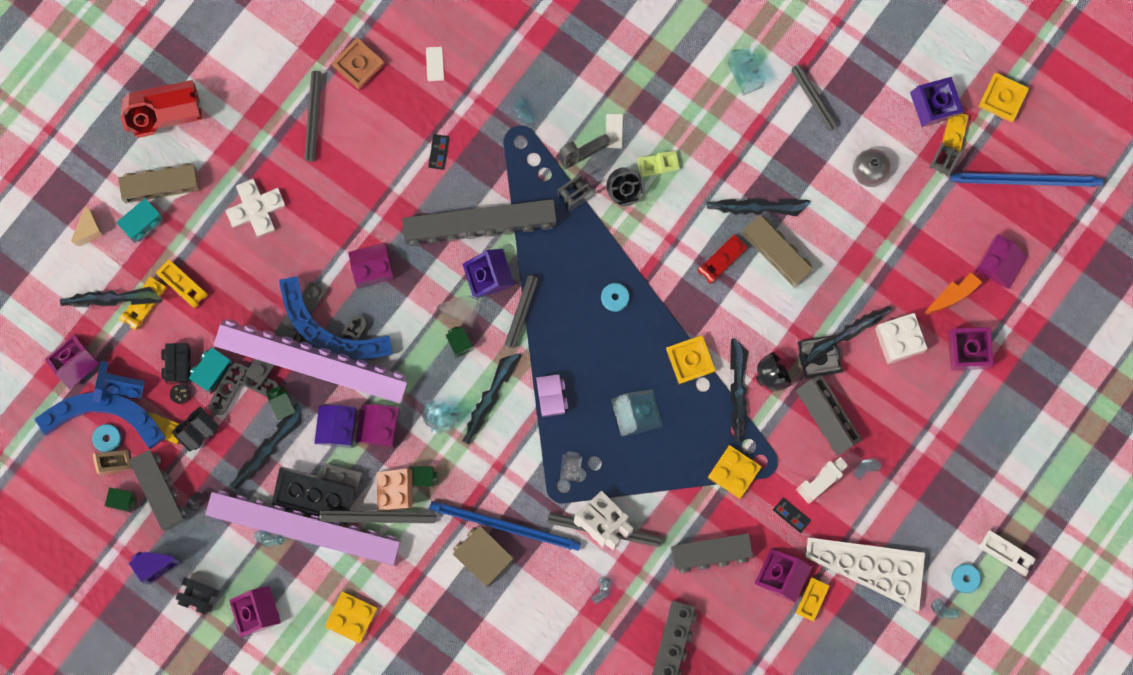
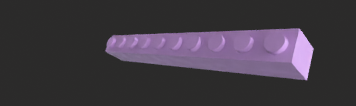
[214,319,408,403]
[205,490,401,566]

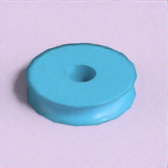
[601,283,629,312]
[92,424,122,452]
[951,564,981,593]

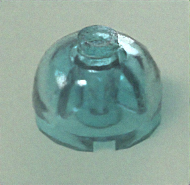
[422,400,462,434]

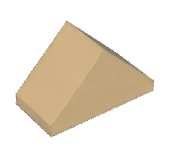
[71,206,103,247]
[93,450,131,476]

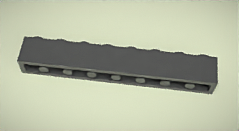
[402,199,557,246]

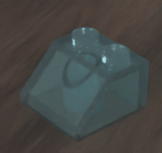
[728,48,766,96]
[611,390,663,436]

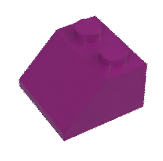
[975,234,1027,289]
[348,243,394,289]
[45,334,99,389]
[355,405,400,449]
[754,549,812,603]
[229,586,281,638]

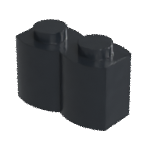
[172,406,219,452]

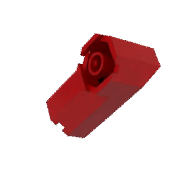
[120,80,202,138]

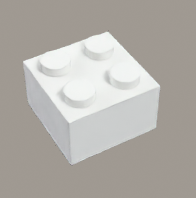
[875,313,927,364]

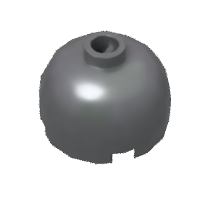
[853,148,891,187]

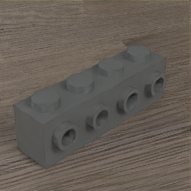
[796,374,863,456]
[129,450,187,531]
[670,533,753,574]
[652,601,697,675]

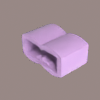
[536,374,568,417]

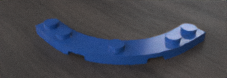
[279,276,393,360]
[34,393,166,449]

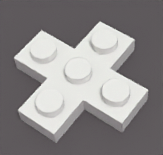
[225,179,286,238]

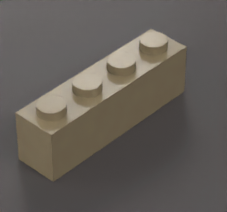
[118,163,200,204]
[742,215,813,288]

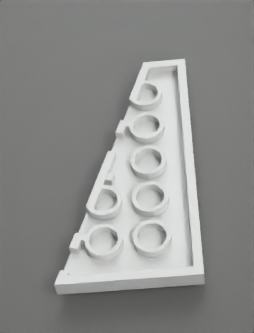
[805,538,925,612]

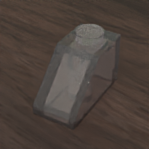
[437,295,482,327]
[560,452,582,482]

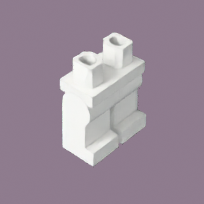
[796,457,848,504]
[574,491,634,550]

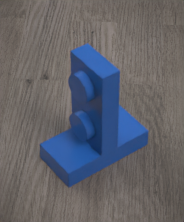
[92,361,145,403]

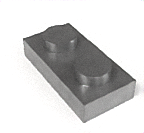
[321,463,362,492]

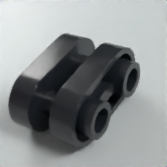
[175,577,220,615]

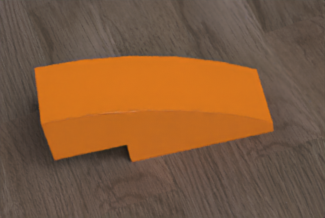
[924,272,982,315]

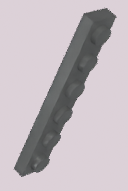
[245,281,327,386]

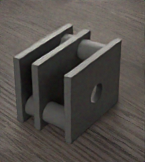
[928,142,961,177]
[557,174,593,212]

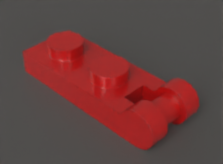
[697,234,748,284]

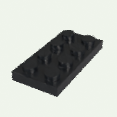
[272,466,356,524]

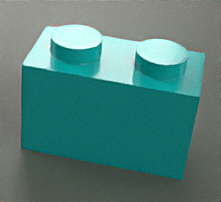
[116,198,163,243]
[189,347,233,394]

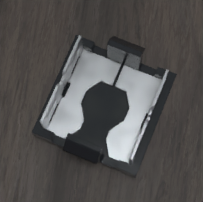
[797,335,844,379]

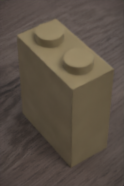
[453,526,514,588]

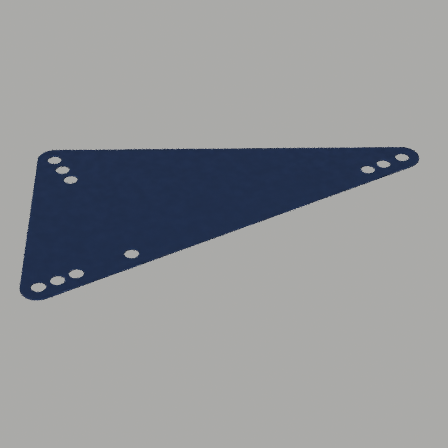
[503,126,778,504]

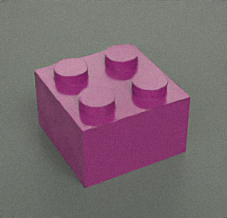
[948,327,994,371]

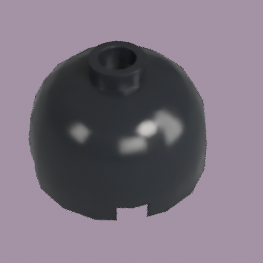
[606,167,645,206]
[756,352,792,391]

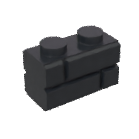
[161,343,191,384]

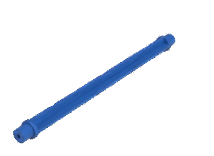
[950,172,1103,187]
[429,501,581,551]

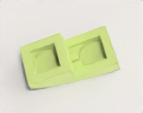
[636,151,680,177]

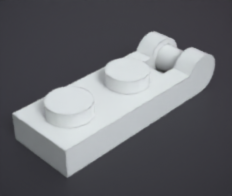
[979,530,1036,576]

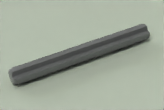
[304,71,322,162]

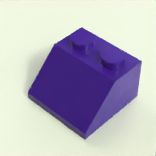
[910,77,964,127]
[463,249,514,299]
[314,405,357,448]
[128,551,181,585]

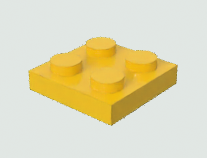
[978,72,1029,122]
[666,335,716,385]
[708,445,761,499]
[325,592,378,644]

